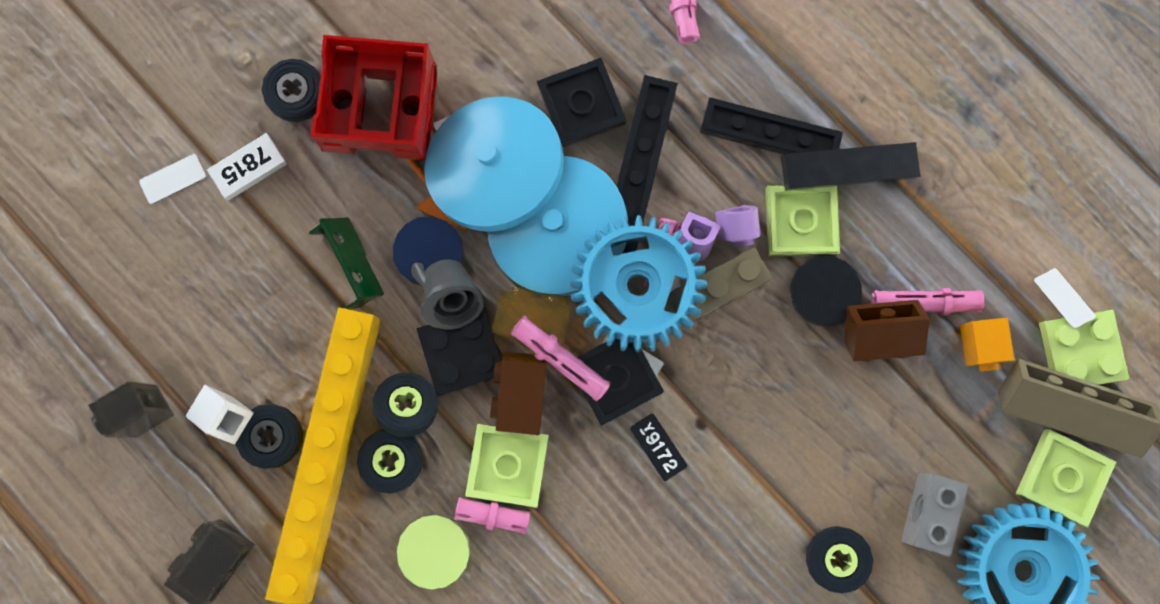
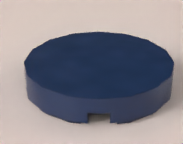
[393,216,464,286]

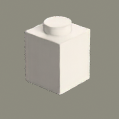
[185,385,254,445]

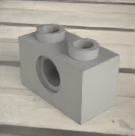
[901,472,968,557]

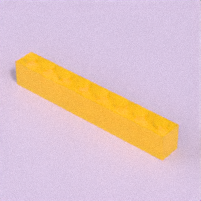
[265,307,381,604]

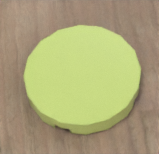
[397,514,471,590]

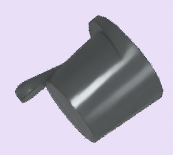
[411,259,484,329]

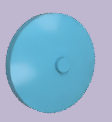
[424,97,564,232]
[488,156,628,296]

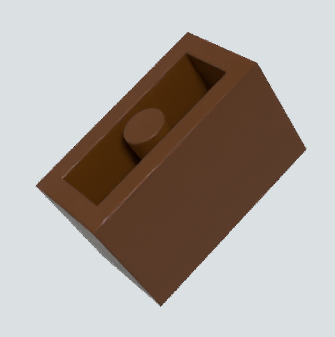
[844,300,930,362]
[490,352,547,435]

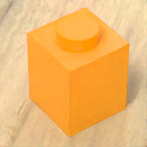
[959,317,1014,372]

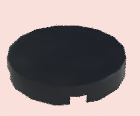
[790,256,862,326]

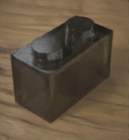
[88,381,174,438]
[163,519,255,604]

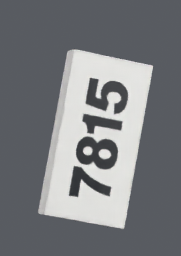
[207,133,287,201]

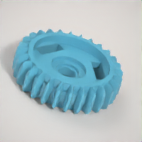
[570,215,707,353]
[956,503,1100,604]

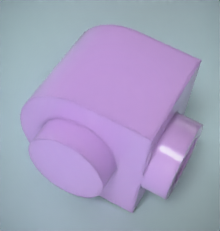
[715,205,761,247]
[679,212,721,262]

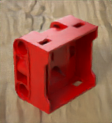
[311,35,437,161]

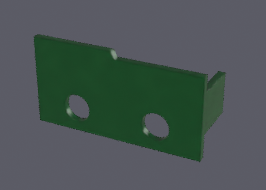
[309,218,384,310]

